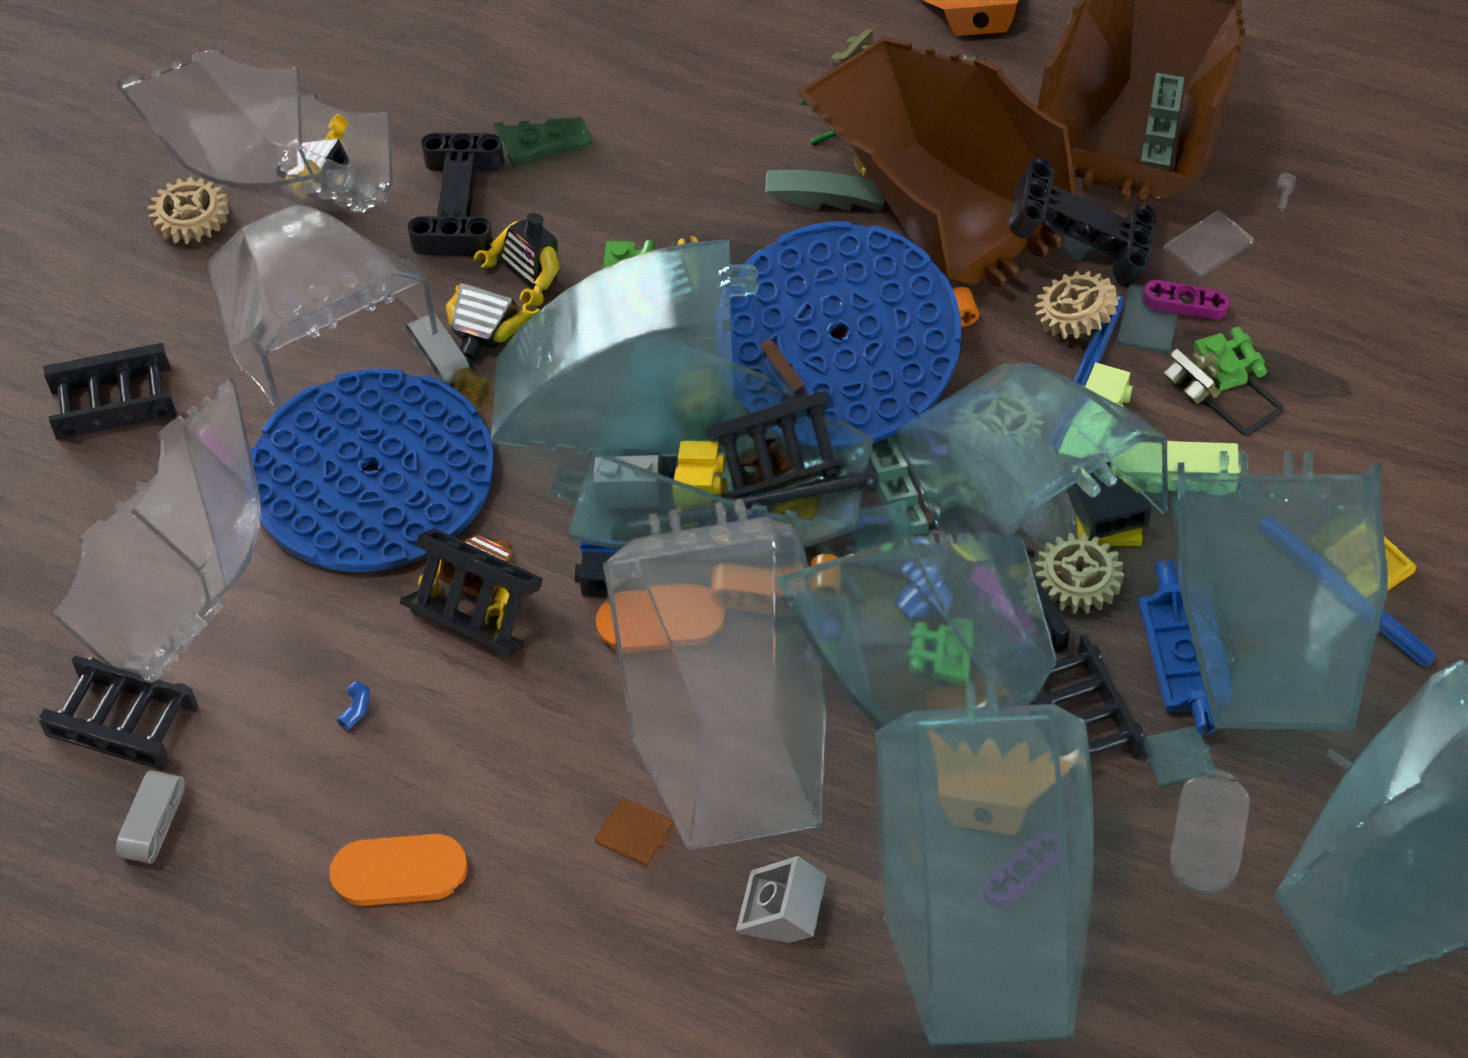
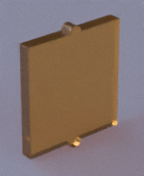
[594,796,674,867]

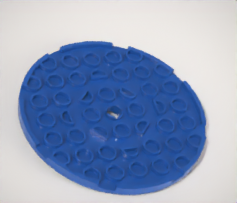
[717,221,961,448]
[246,368,494,572]

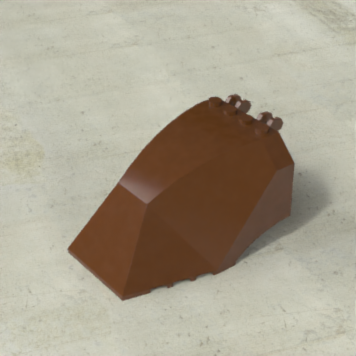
[1037,0,1247,205]
[798,37,1076,287]

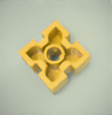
[673,441,728,531]

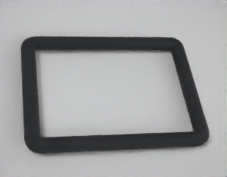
[1203,376,1284,435]

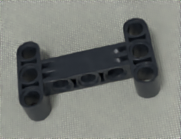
[407,133,505,256]
[1009,157,1157,285]

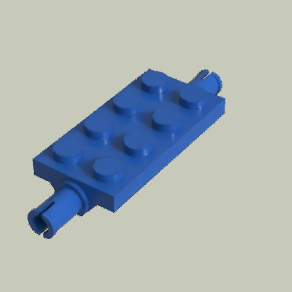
[1138,560,1232,734]

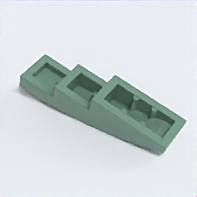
[1140,73,1184,171]
[765,170,884,212]
[862,436,929,539]

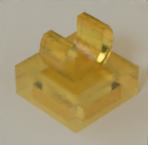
[454,367,492,409]

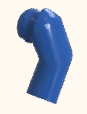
[336,681,371,731]

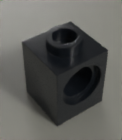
[575,552,623,597]

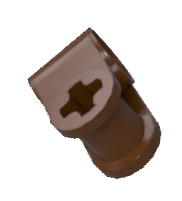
[739,434,792,486]

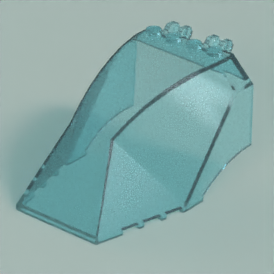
[1171,451,1388,730]
[1274,658,1468,996]

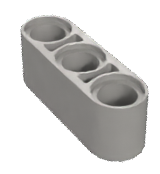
[406,312,471,386]
[116,770,185,864]

